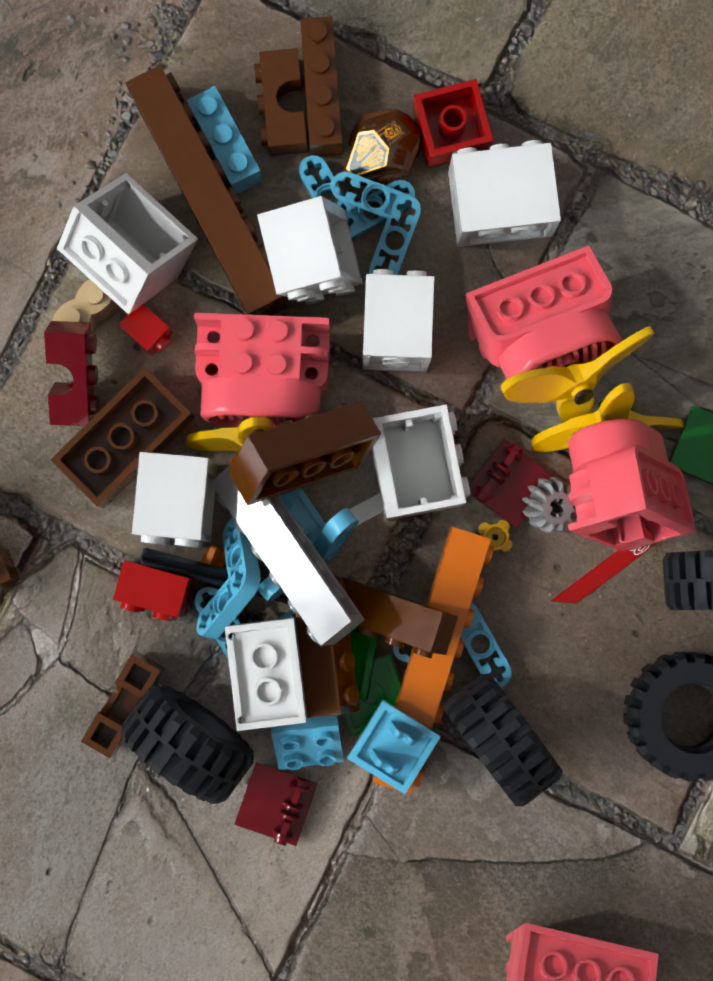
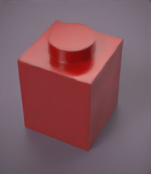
[119,304,173,356]

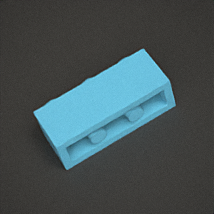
[186,86,263,194]

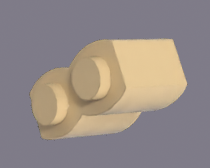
[52,279,119,334]

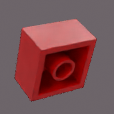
[412,79,493,168]
[113,560,196,622]

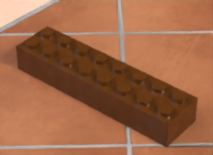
[125,65,287,316]

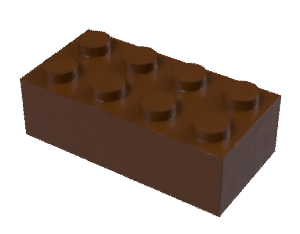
[51,367,196,508]
[228,401,381,506]

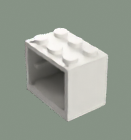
[448,140,561,247]
[57,173,198,315]
[257,196,363,304]
[363,269,434,372]
[371,404,470,521]
[132,452,218,548]
[225,617,308,731]

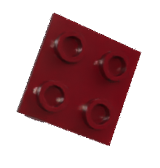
[469,439,555,529]
[234,762,318,846]

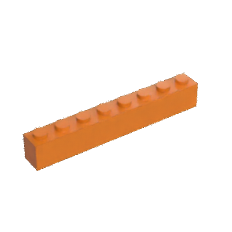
[372,527,494,795]

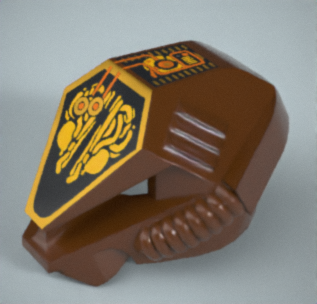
[342,109,422,186]

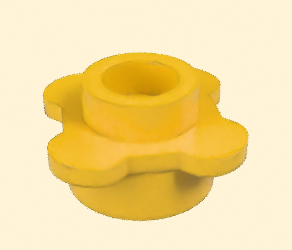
[478,520,513,552]

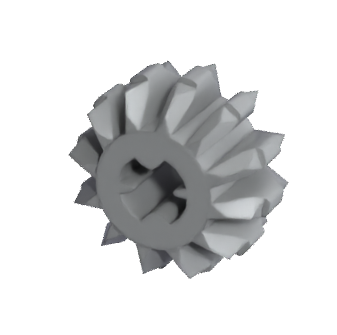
[522,477,576,533]

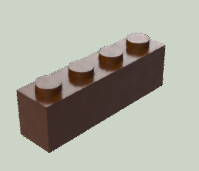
[300,16,343,156]
[334,575,458,658]
[295,578,360,718]

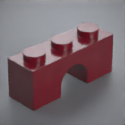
[44,321,100,426]

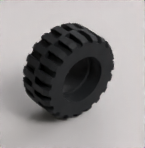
[663,550,713,610]
[623,651,713,782]
[444,674,563,807]
[122,684,254,804]

